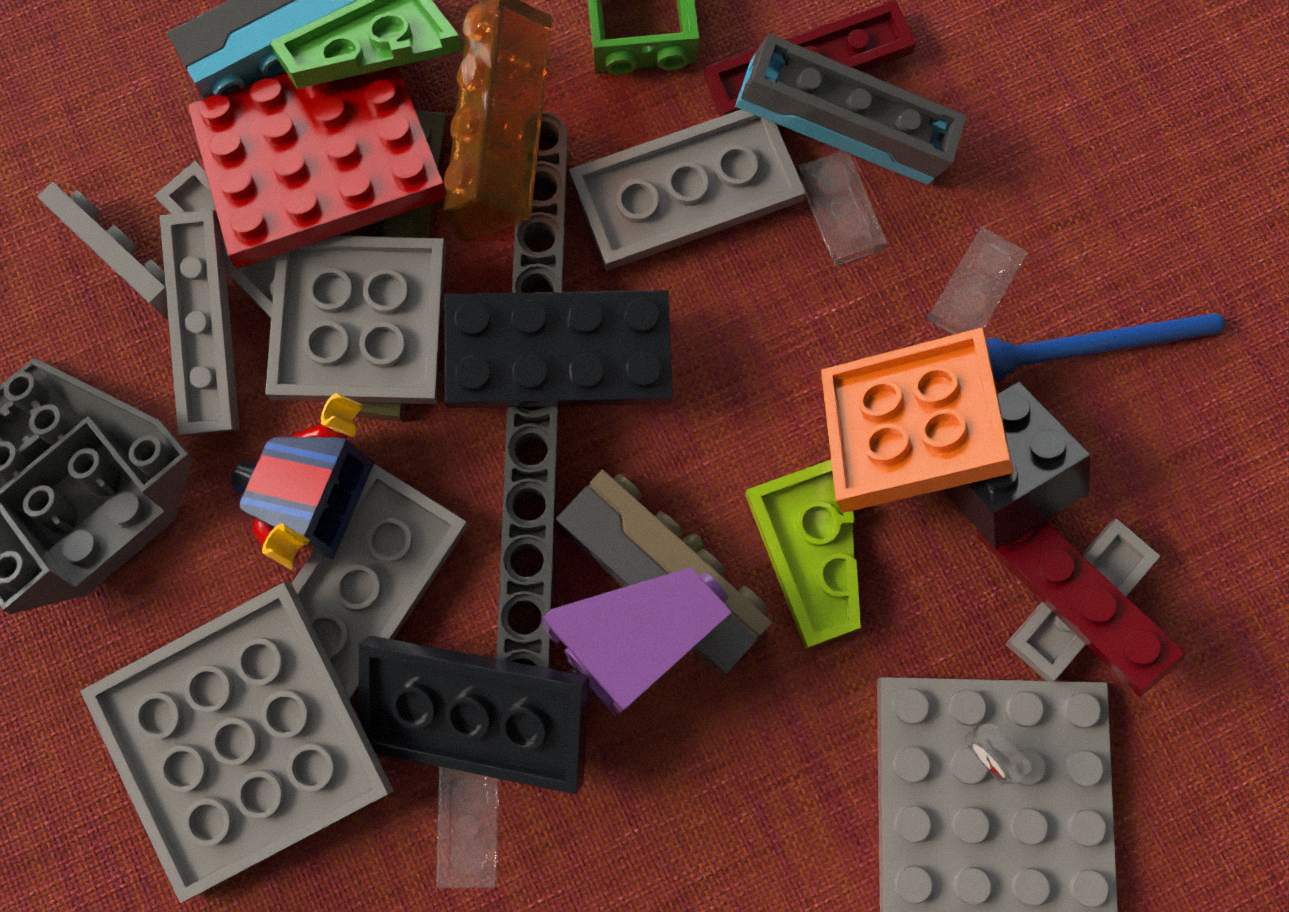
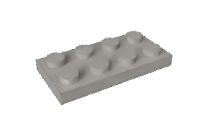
[569,109,806,271]
[292,464,469,703]

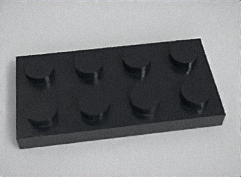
[444,290,673,409]
[358,635,590,795]

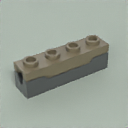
[556,469,772,677]

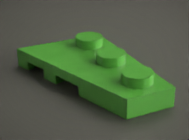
[270,0,463,89]

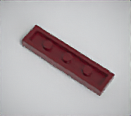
[703,0,917,117]
[976,520,1185,697]

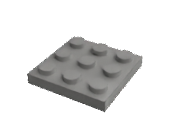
[265,236,446,404]

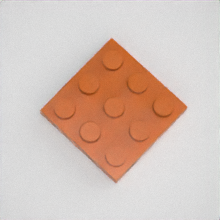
[821,327,1014,513]

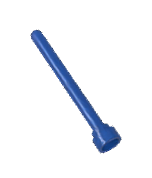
[986,313,1226,381]

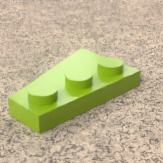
[745,460,861,649]

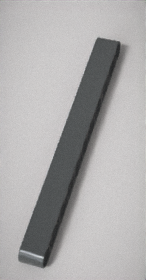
[496,111,569,669]

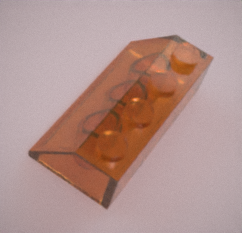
[444,0,553,242]

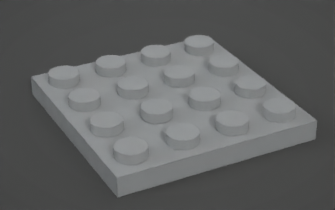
[80,582,394,903]
[877,677,1118,912]

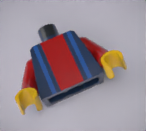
[232,393,374,570]

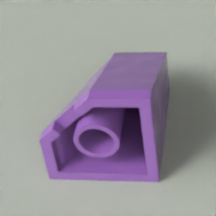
[541,567,731,716]

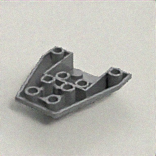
[0,358,193,614]

